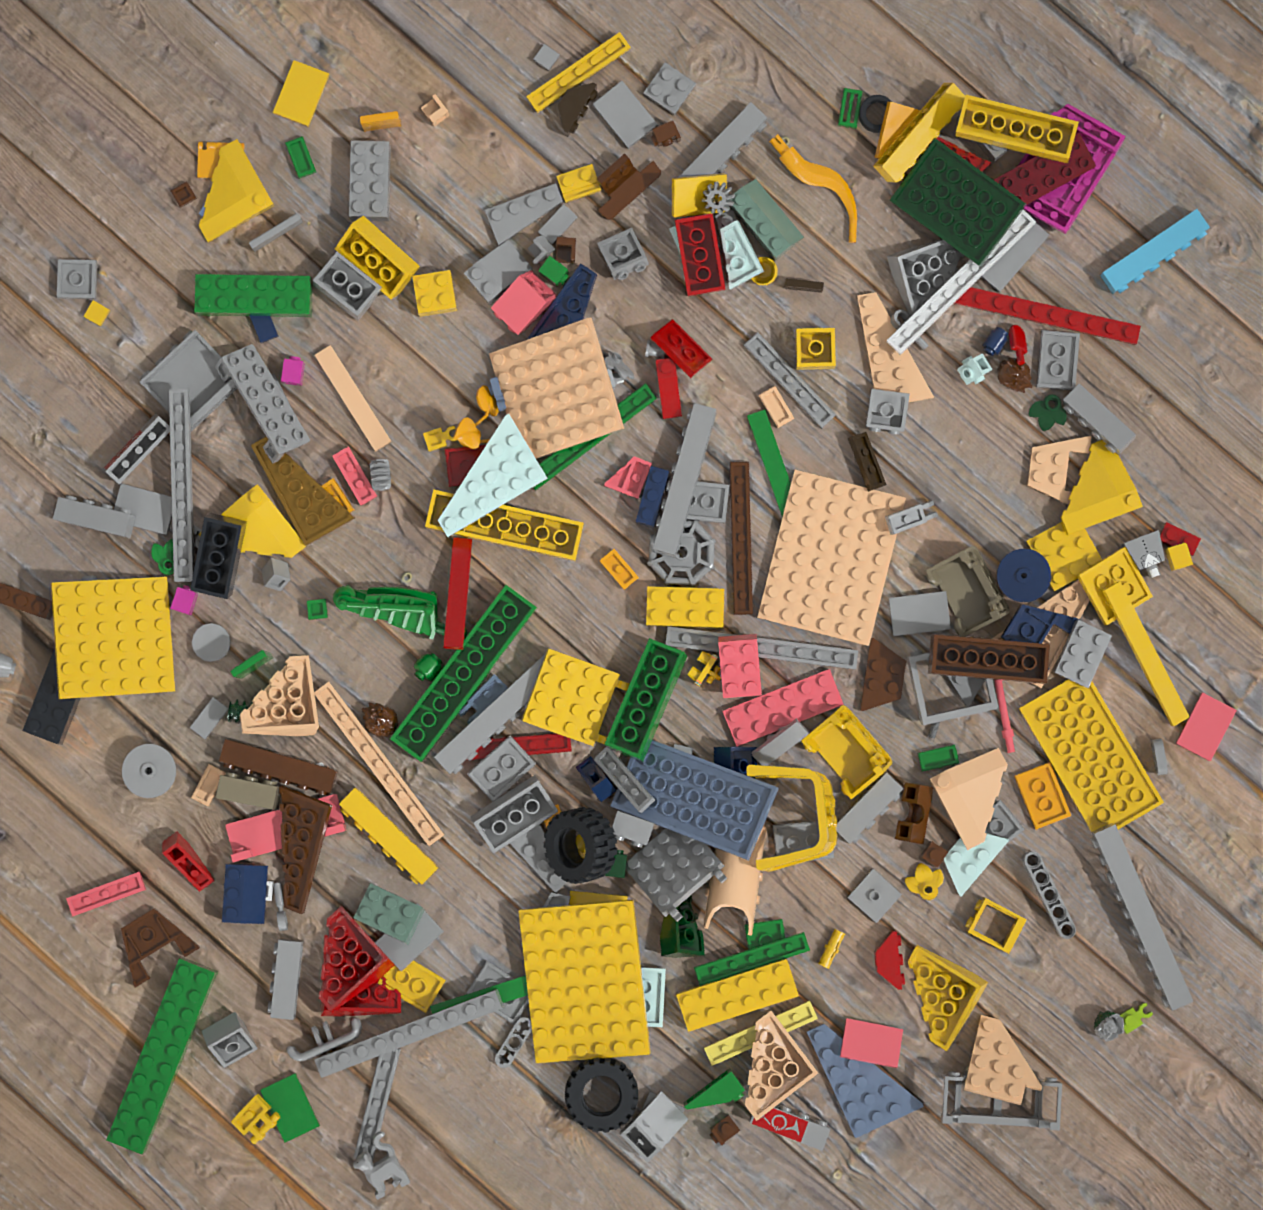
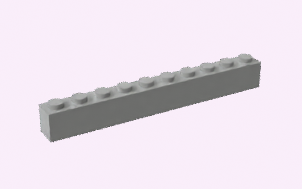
[1090,823,1193,1011]
[315,989,504,1078]

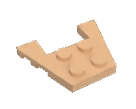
[1027,436,1091,505]

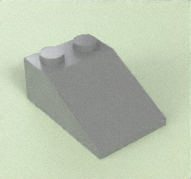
[464,240,533,306]

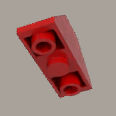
[874,930,905,990]

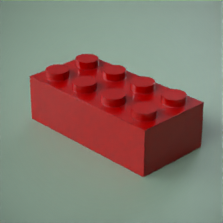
[675,213,726,297]

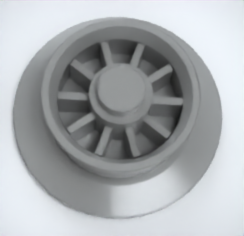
[122,744,176,798]

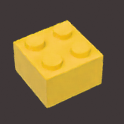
[412,270,457,317]
[795,328,836,370]

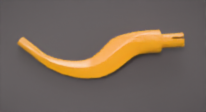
[769,134,857,243]

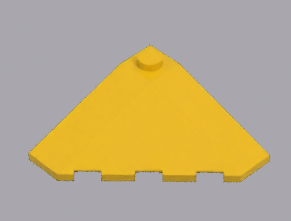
[199,139,275,243]
[1061,440,1143,535]
[199,484,306,558]
[908,945,988,1051]

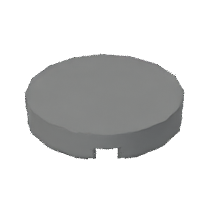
[192,623,231,662]

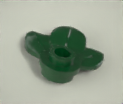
[1028,394,1067,431]

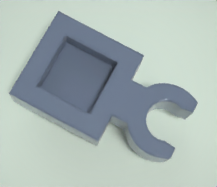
[488,377,507,412]

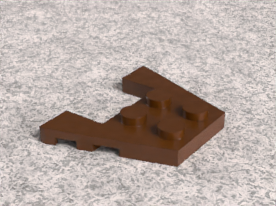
[121,908,200,988]

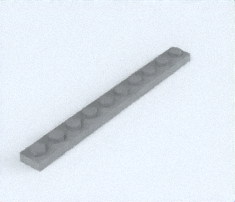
[169,389,194,582]
[666,626,858,670]

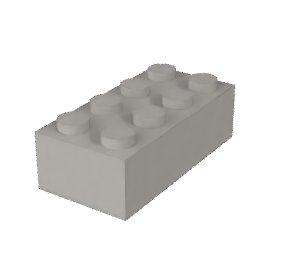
[349,141,391,221]

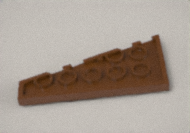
[279,786,333,914]

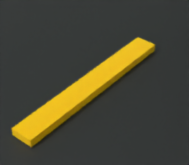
[1102,581,1189,726]

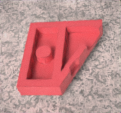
[604,456,652,499]

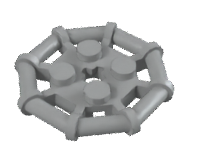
[647,520,716,587]

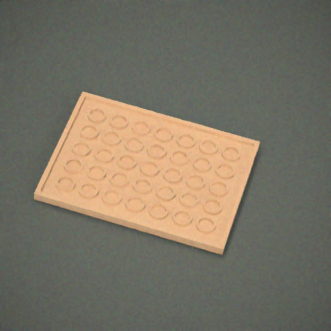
[757,470,906,646]

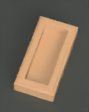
[759,386,794,428]
[191,764,226,807]

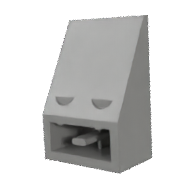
[620,1091,688,1163]

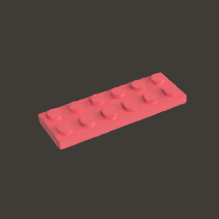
[722,669,844,747]

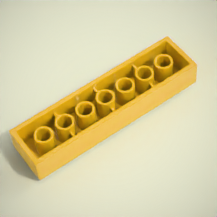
[425,489,584,562]

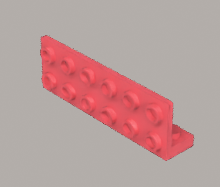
[226,794,347,862]

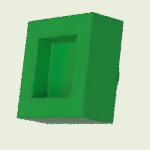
[307,599,328,620]

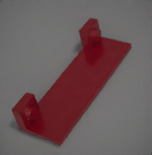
[991,132,1096,205]

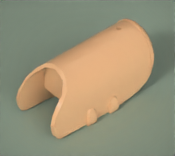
[704,825,767,935]

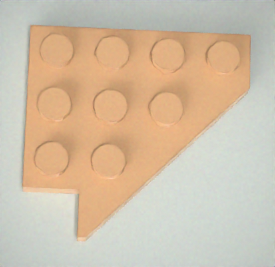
[963,1015,1042,1105]

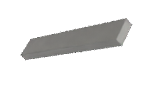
[744,332,836,429]
[353,1048,401,1162]

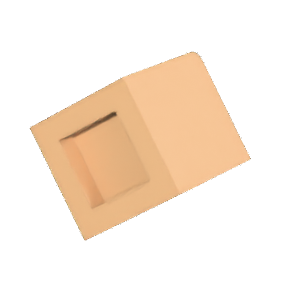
[421,94,449,127]

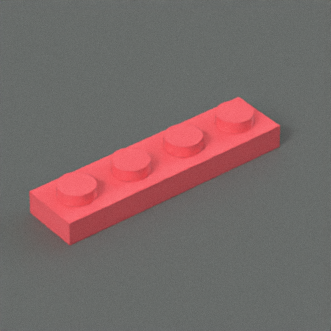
[66,872,146,917]

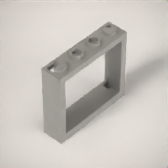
[906,648,999,725]

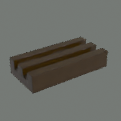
[784,278,824,293]

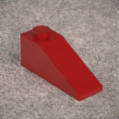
[655,358,682,419]
[162,831,215,892]

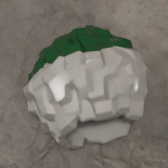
[1094,1010,1124,1042]

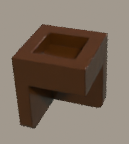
[556,237,576,264]

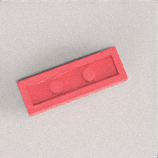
[332,446,378,506]

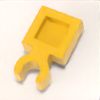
[423,426,457,452]

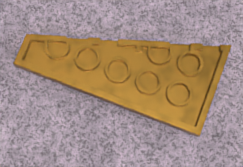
[251,436,355,546]

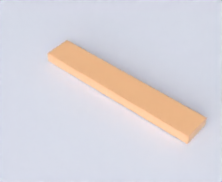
[315,345,392,452]

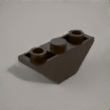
[558,83,598,137]

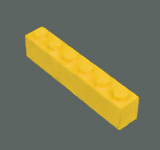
[873,83,965,183]
[339,787,439,885]

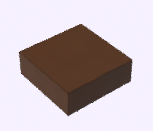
[171,181,197,208]

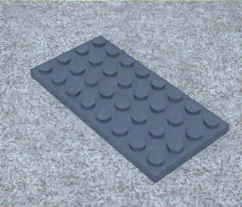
[611,740,779,861]

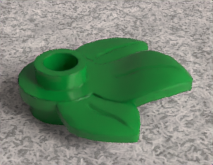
[151,538,174,575]

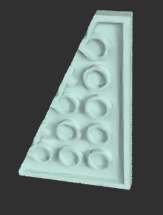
[438,414,547,537]

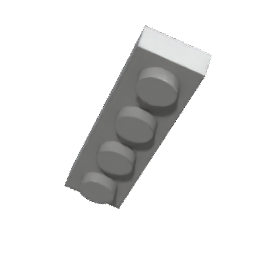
[594,747,655,813]

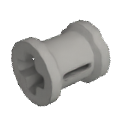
[645,340,665,359]

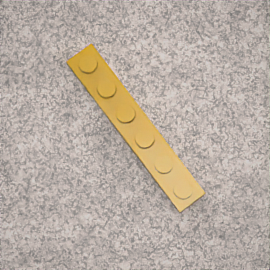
[526,32,631,113]

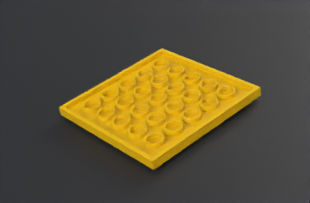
[51,577,175,699]

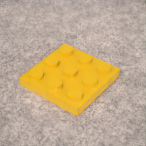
[1026,522,1102,592]
[1076,547,1153,626]

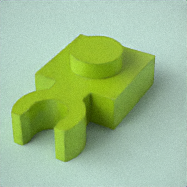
[1119,1003,1153,1034]

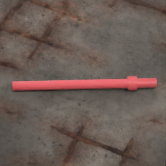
[994,680,1015,753]

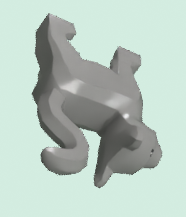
[353,1131,410,1200]

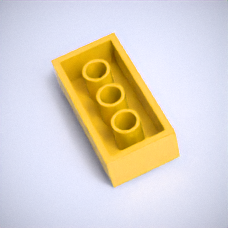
[335,215,420,300]
[646,586,724,628]

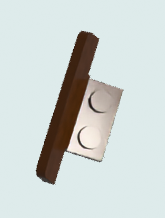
[597,154,661,220]

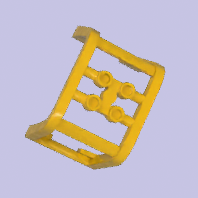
[747,765,837,872]

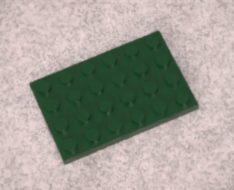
[890,138,1027,267]

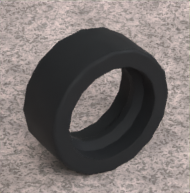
[859,95,892,133]

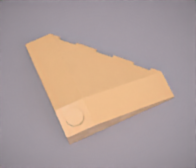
[240,655,319,736]
[930,748,1008,850]
[745,1011,818,1121]

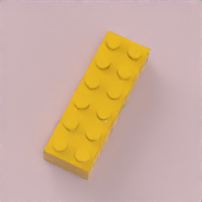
[955,95,1079,163]
[676,958,799,1032]

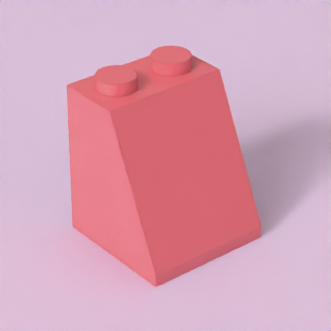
[491,270,558,335]

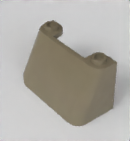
[926,546,1009,637]

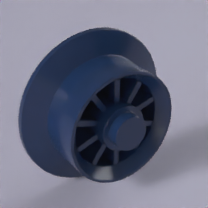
[997,549,1051,602]

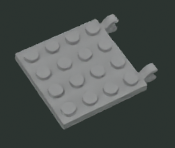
[626,828,727,922]

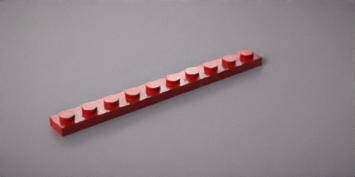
[954,287,1141,345]

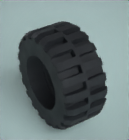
[543,807,617,884]
[565,1058,638,1133]

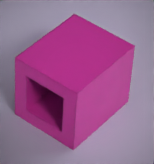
[281,356,305,386]
[170,585,198,616]

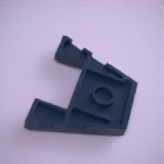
[1001,604,1080,670]

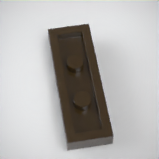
[848,432,887,492]

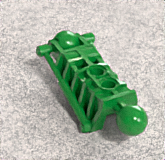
[333,585,468,640]

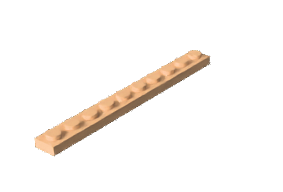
[314,682,445,846]

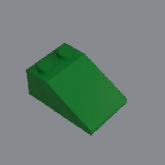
[684,1068,745,1110]

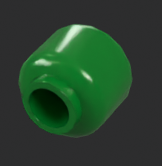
[414,653,442,681]

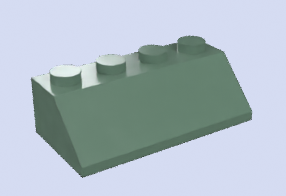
[729,179,804,261]

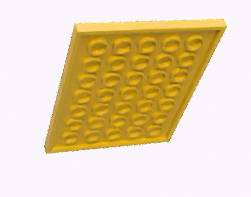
[518,899,651,1063]

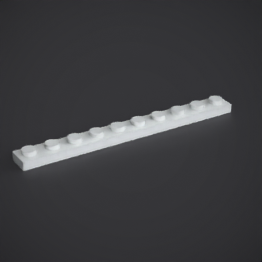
[887,210,1036,355]

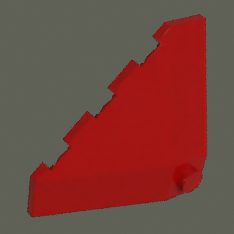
[319,906,395,1013]
[321,935,401,1017]

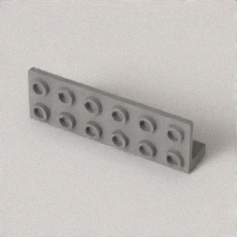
[215,344,310,464]

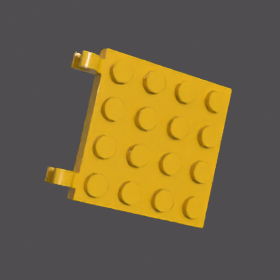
[521,648,630,746]

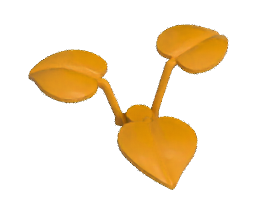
[453,385,499,449]

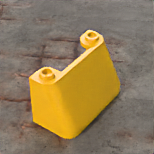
[801,705,892,799]

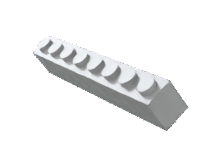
[651,403,717,558]
[434,654,545,775]

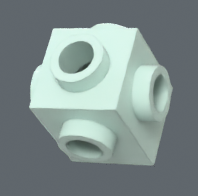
[957,353,992,385]

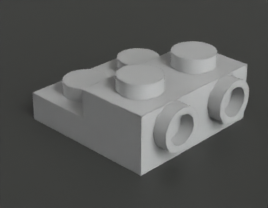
[597,228,649,280]
[865,388,910,434]

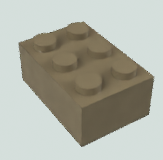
[216,772,280,810]

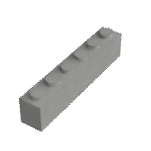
[678,102,767,178]

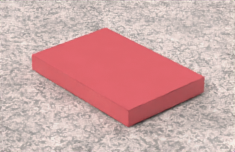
[1175,692,1237,761]
[840,1018,903,1068]

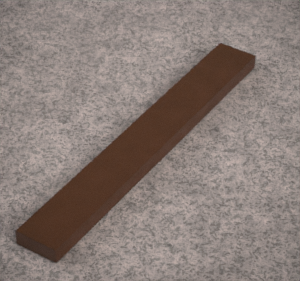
[730,462,753,615]

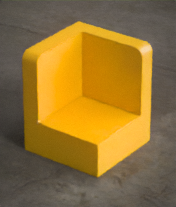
[1165,543,1193,571]

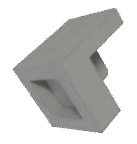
[528,235,555,264]
[262,558,291,591]

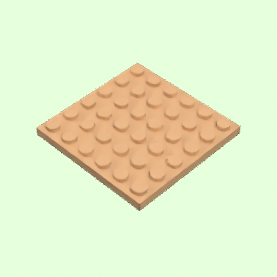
[489,318,624,459]

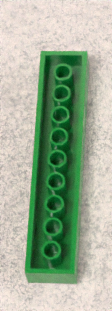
[390,585,538,762]
[106,957,218,1155]

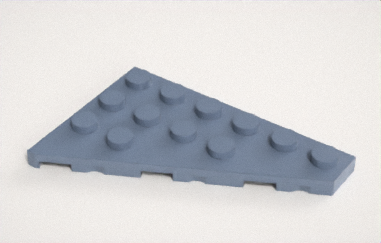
[806,1023,924,1138]

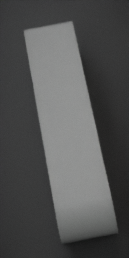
[1022,851,1076,939]

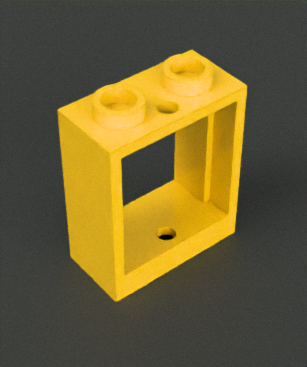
[965,897,1027,954]

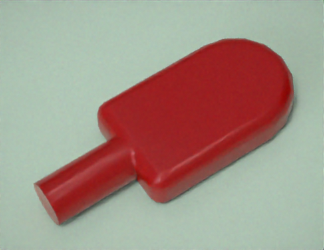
[1009,324,1028,365]

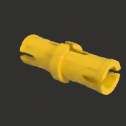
[818,929,845,969]

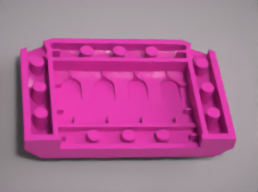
[1018,104,1126,234]

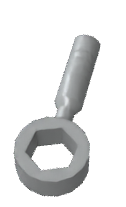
[890,310,929,350]
[273,883,288,931]

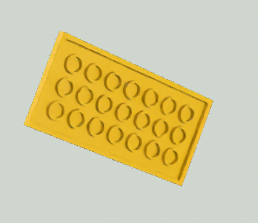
[1018,679,1164,832]

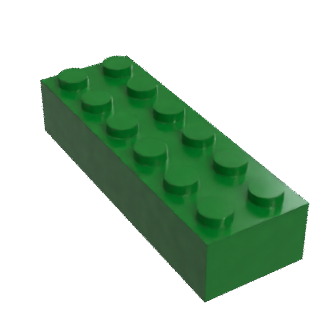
[195,274,313,317]
[604,638,687,762]

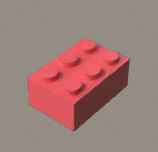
[718,634,762,698]

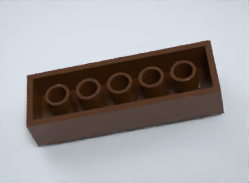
[928,634,1050,684]

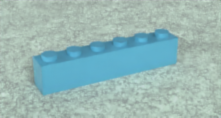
[1100,209,1210,294]

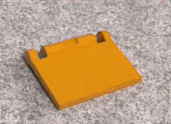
[197,142,245,178]

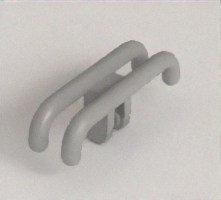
[287,1018,362,1061]

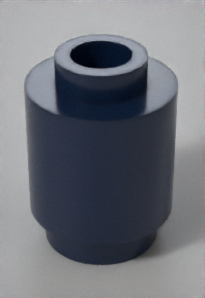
[982,327,1009,356]

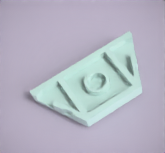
[944,833,1009,896]

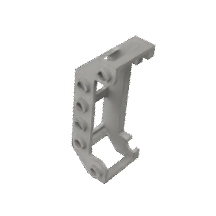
[941,1071,1062,1131]

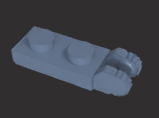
[459,674,508,724]

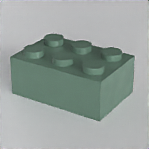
[354,883,425,945]

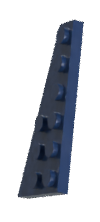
[526,263,597,340]

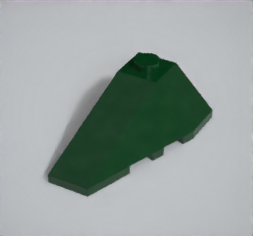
[660,895,705,958]

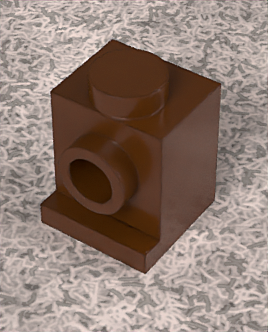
[650,120,681,147]

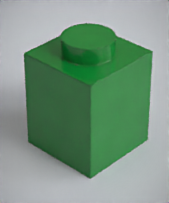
[538,256,569,287]

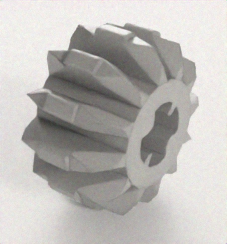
[702,181,735,215]
[370,459,391,491]

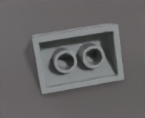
[313,252,382,321]

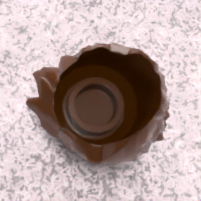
[997,358,1032,393]
[362,702,398,738]

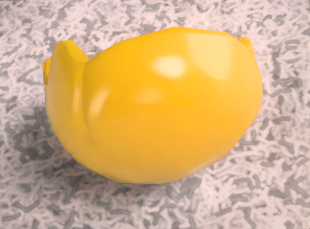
[751,257,778,286]

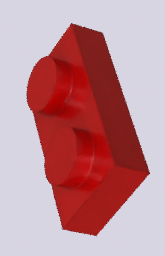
[1160,522,1201,556]

